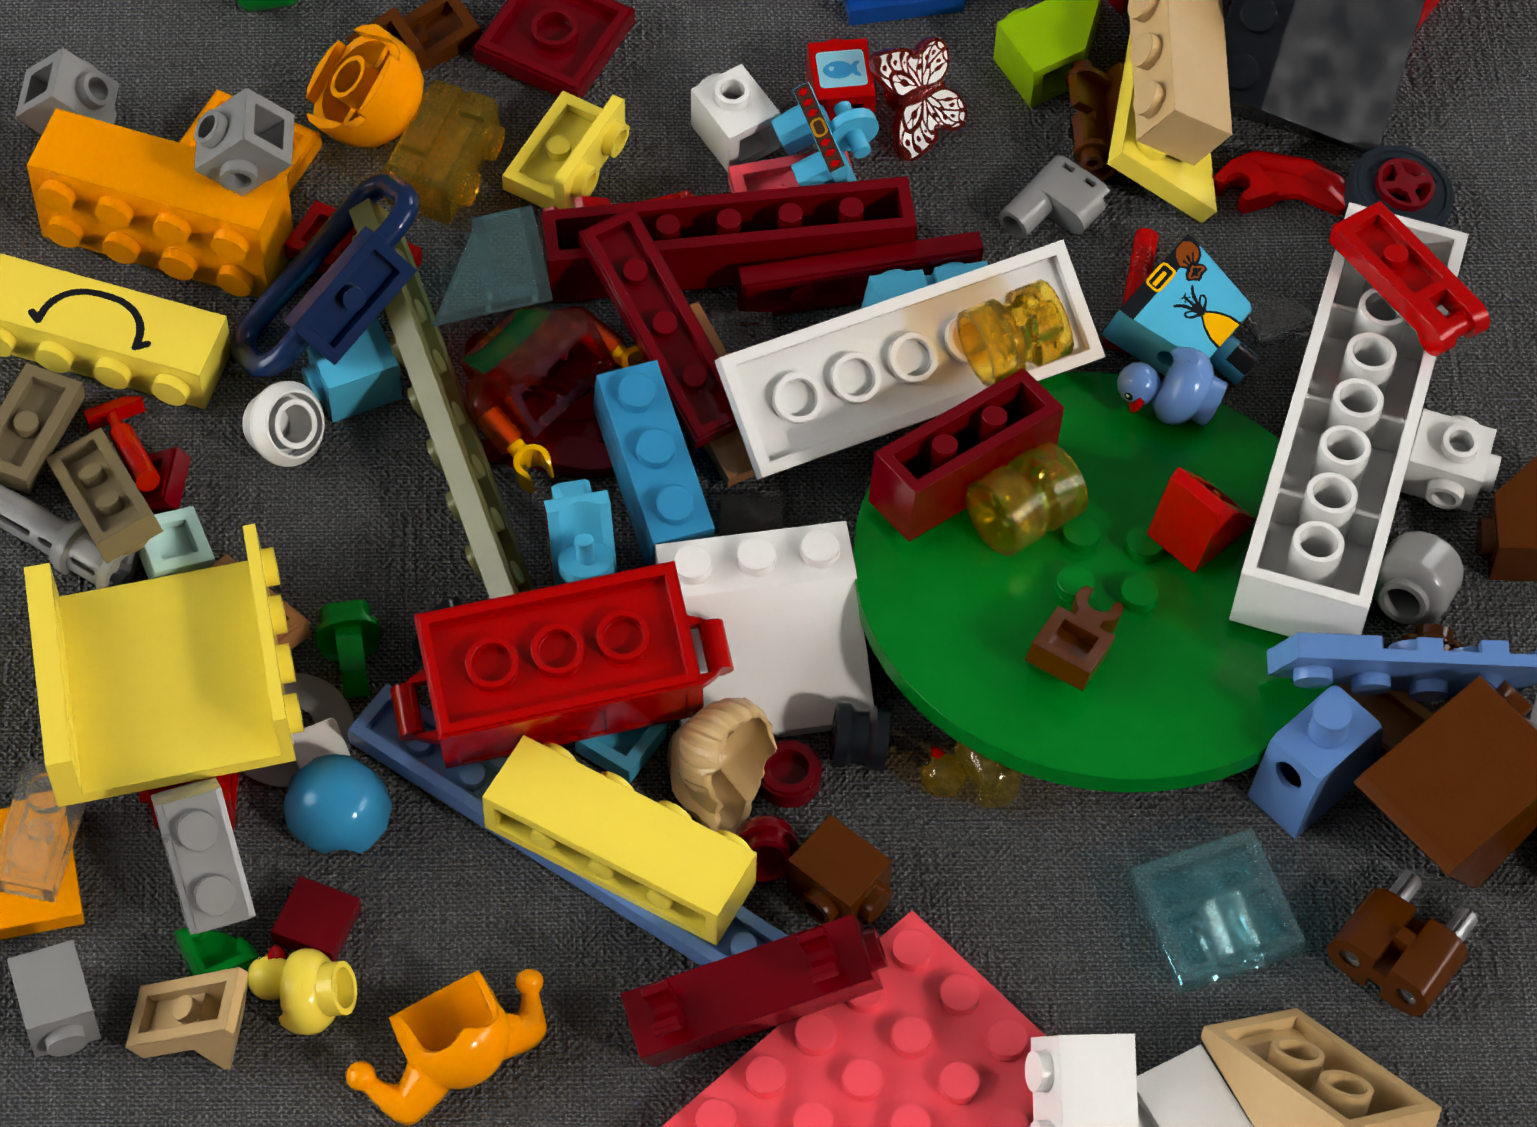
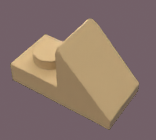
[125,967,248,1070]

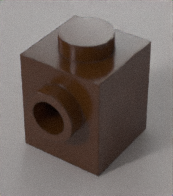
[787,815,893,925]

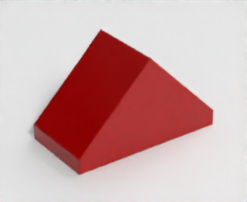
[1146,467,1256,574]

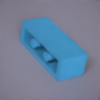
[592,360,715,566]

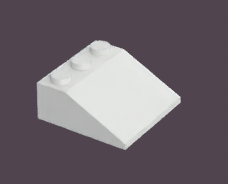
[655,521,874,738]

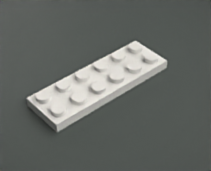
[715,239,1106,480]

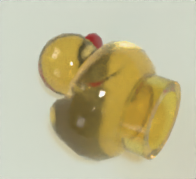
[921,741,1025,809]

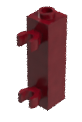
[620,914,888,1067]

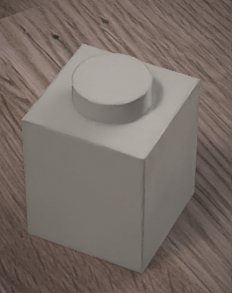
[7,940,101,1058]

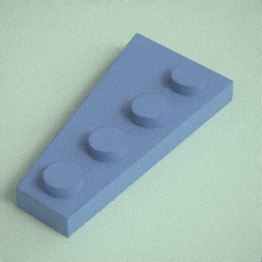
[1267,632,1537,702]

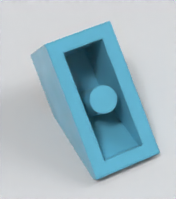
[301,317,402,423]

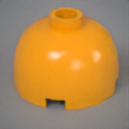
[306,24,424,148]

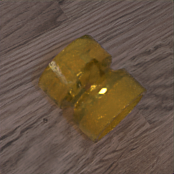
[957,279,1074,387]
[965,442,1089,556]

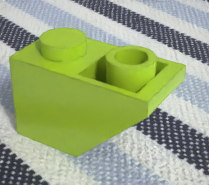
[993,0,1102,108]

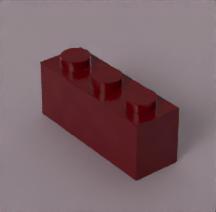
[868,368,1064,542]

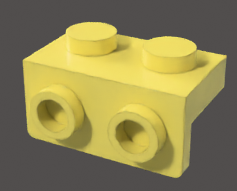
[502,91,630,209]

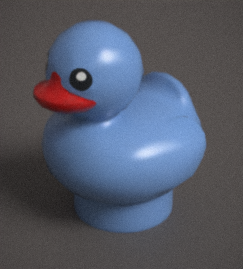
[1117,347,1228,427]

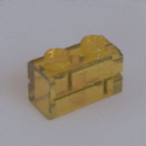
[382,79,505,225]

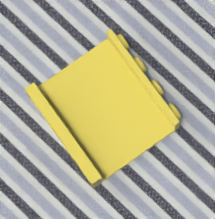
[24,523,304,807]

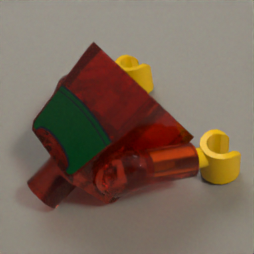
[461,306,646,493]

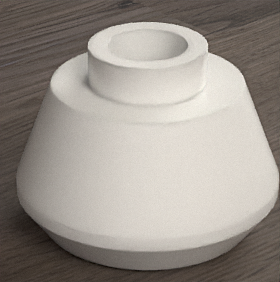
[242,381,325,467]

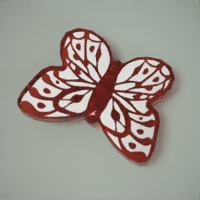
[868,36,967,161]

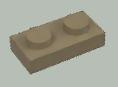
[0,363,85,494]

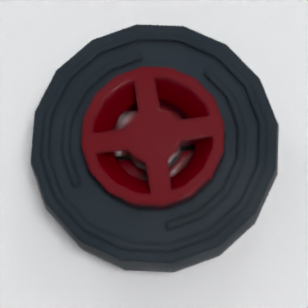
[1343,146,1454,227]

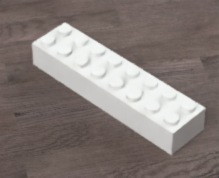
[1229,202,1469,637]

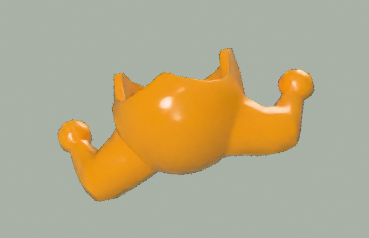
[346,969,547,1126]

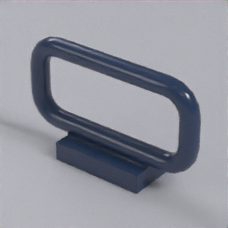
[230,172,419,379]

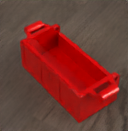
[390,561,734,769]

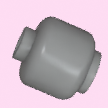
[1373,531,1464,625]

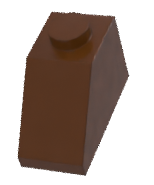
[1476,456,1537,581]

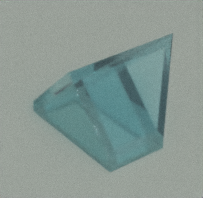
[432,205,553,327]

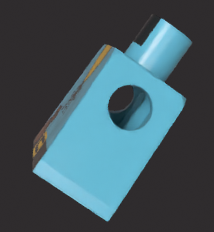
[1101,234,1260,386]

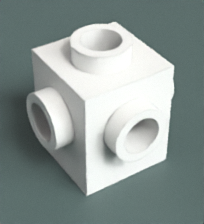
[1400,408,1502,512]

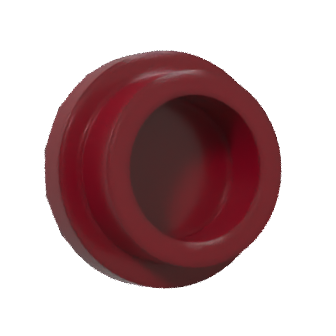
[735,815,798,882]

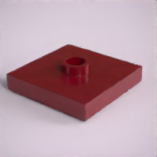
[473,0,635,99]

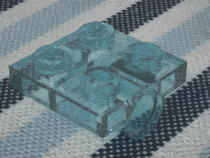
[1128,828,1306,994]

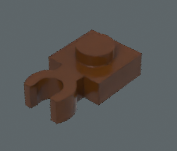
[1025,585,1123,691]

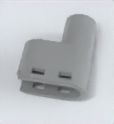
[998,155,1110,240]

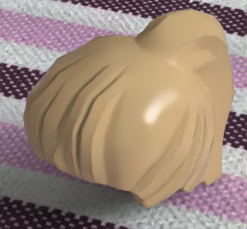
[666,698,777,834]

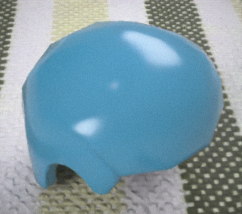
[282,754,392,855]

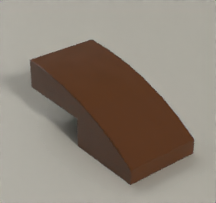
[345,0,483,71]

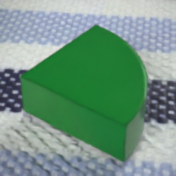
[174,927,259,976]

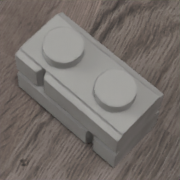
[150,777,256,935]

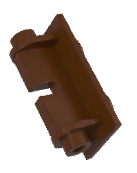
[1065,60,1124,187]

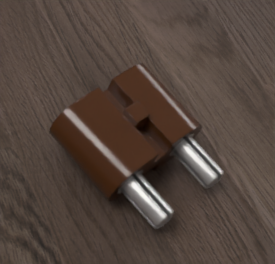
[1327,871,1478,1016]

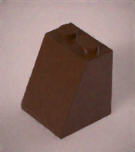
[1354,676,1537,889]

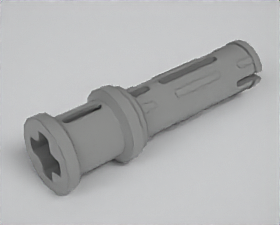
[0,484,139,589]

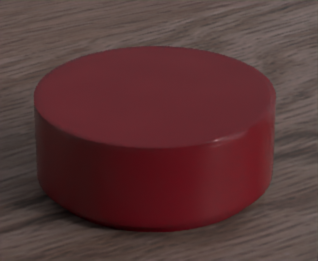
[758,740,822,808]

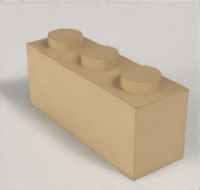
[1128,0,1232,165]

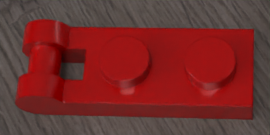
[1329,201,1490,356]

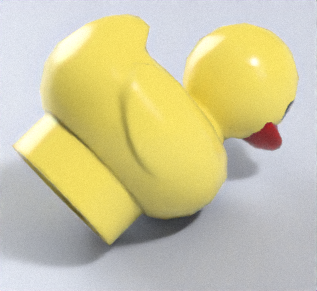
[247,945,357,1035]

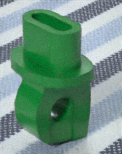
[314,600,382,699]

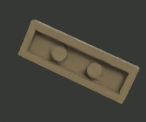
[46,427,163,564]

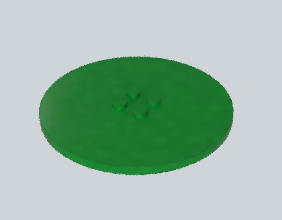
[852,372,1341,792]

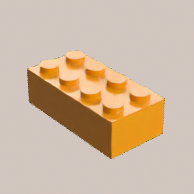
[27,108,294,298]

